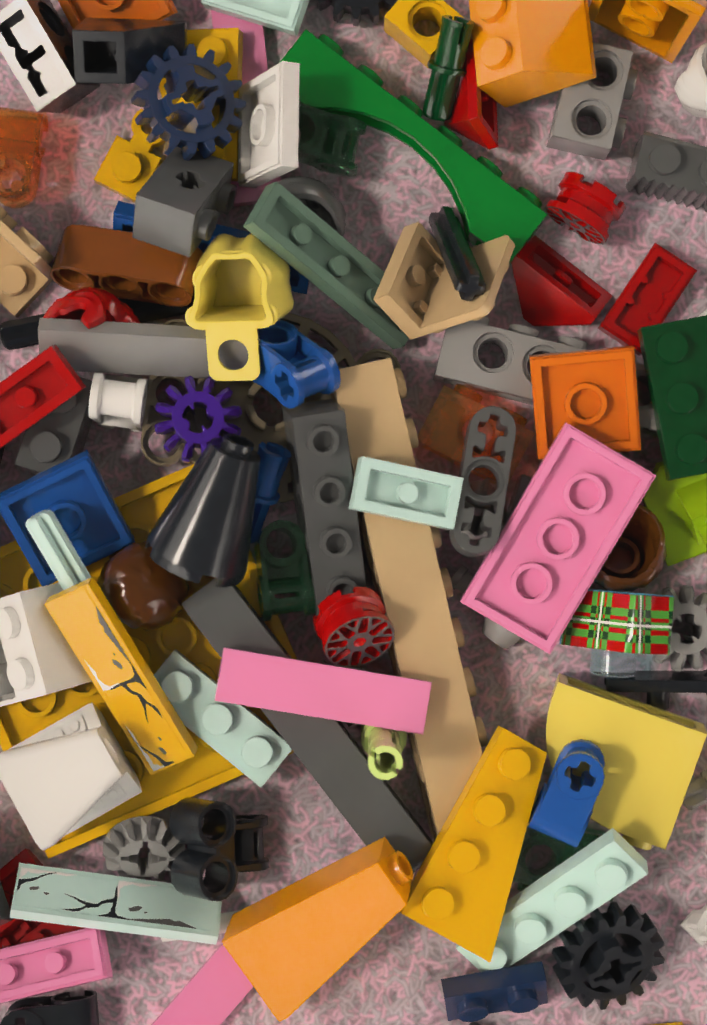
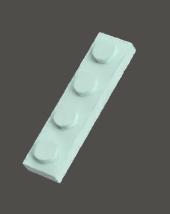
[456,828,648,972]

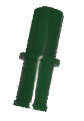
[422,15,475,121]

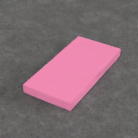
[460,423,656,654]

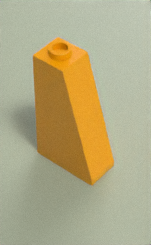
[222,837,413,1022]

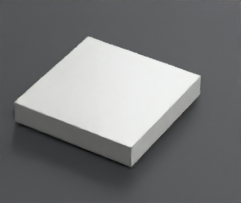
[238,61,300,188]

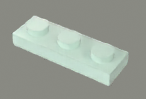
[154,649,292,788]

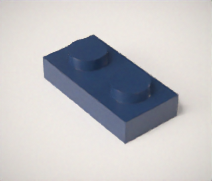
[441,961,548,1022]

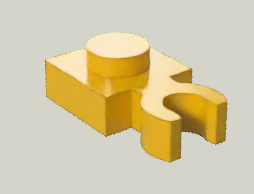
[94,109,165,203]

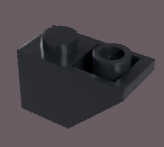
[72,18,187,84]

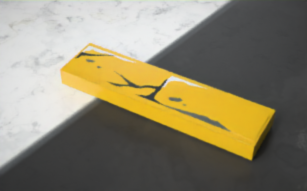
[44,577,198,775]

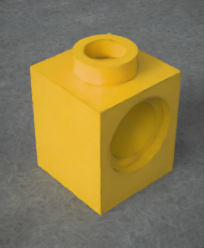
[383,0,464,69]

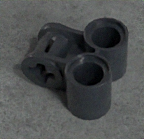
[169,797,269,901]

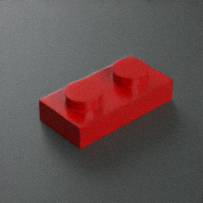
[0,344,86,448]

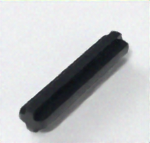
[429,206,486,301]

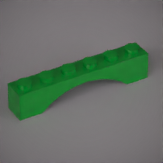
[279,29,547,266]

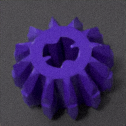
[154,376,242,463]

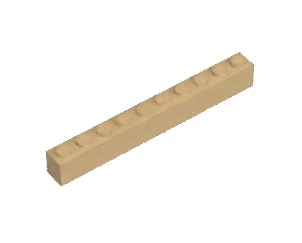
[329,358,488,843]

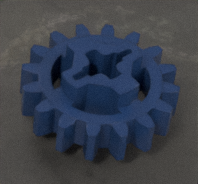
[131,44,246,161]

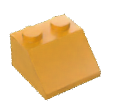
[469,0,597,108]

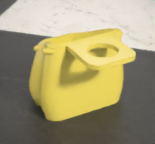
[185,233,294,381]

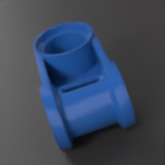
[253,320,341,409]
[527,739,605,848]

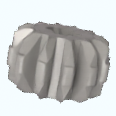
[652,585,707,672]

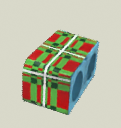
[559,589,674,655]

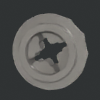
[103,816,185,881]

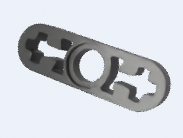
[449,406,516,557]

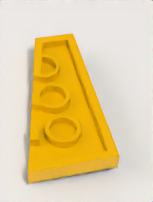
[400,726,547,962]

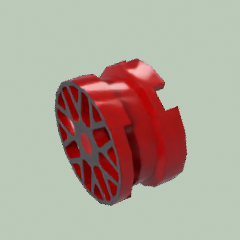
[544,172,626,245]
[313,586,394,667]

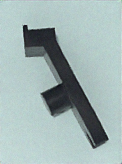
[604,669,707,710]

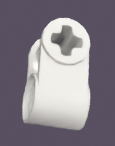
[89,372,149,432]

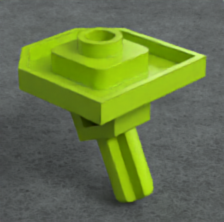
[642,461,707,567]

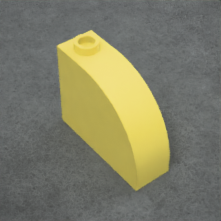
[546,673,707,850]

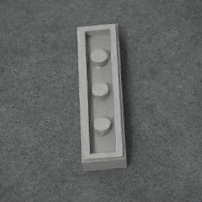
[38,318,248,378]

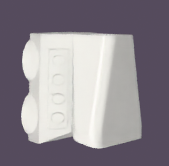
[0,702,142,850]

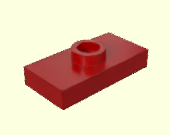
[598,243,697,356]

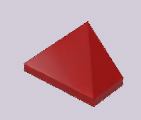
[444,38,499,150]
[511,235,612,326]

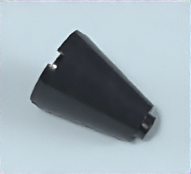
[145,433,261,588]

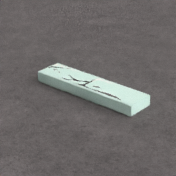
[10,863,222,945]

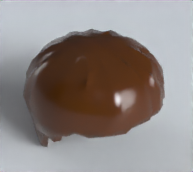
[594,504,667,592]
[97,541,190,631]

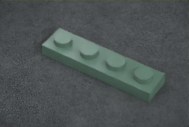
[243,181,409,349]

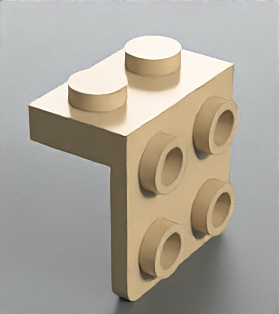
[373,221,515,340]

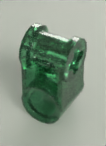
[298,104,367,177]
[254,520,315,622]

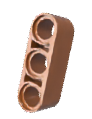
[50,225,203,307]

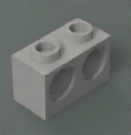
[547,42,638,160]

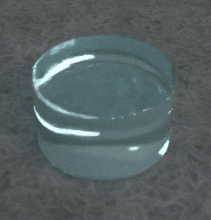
[590,648,637,678]

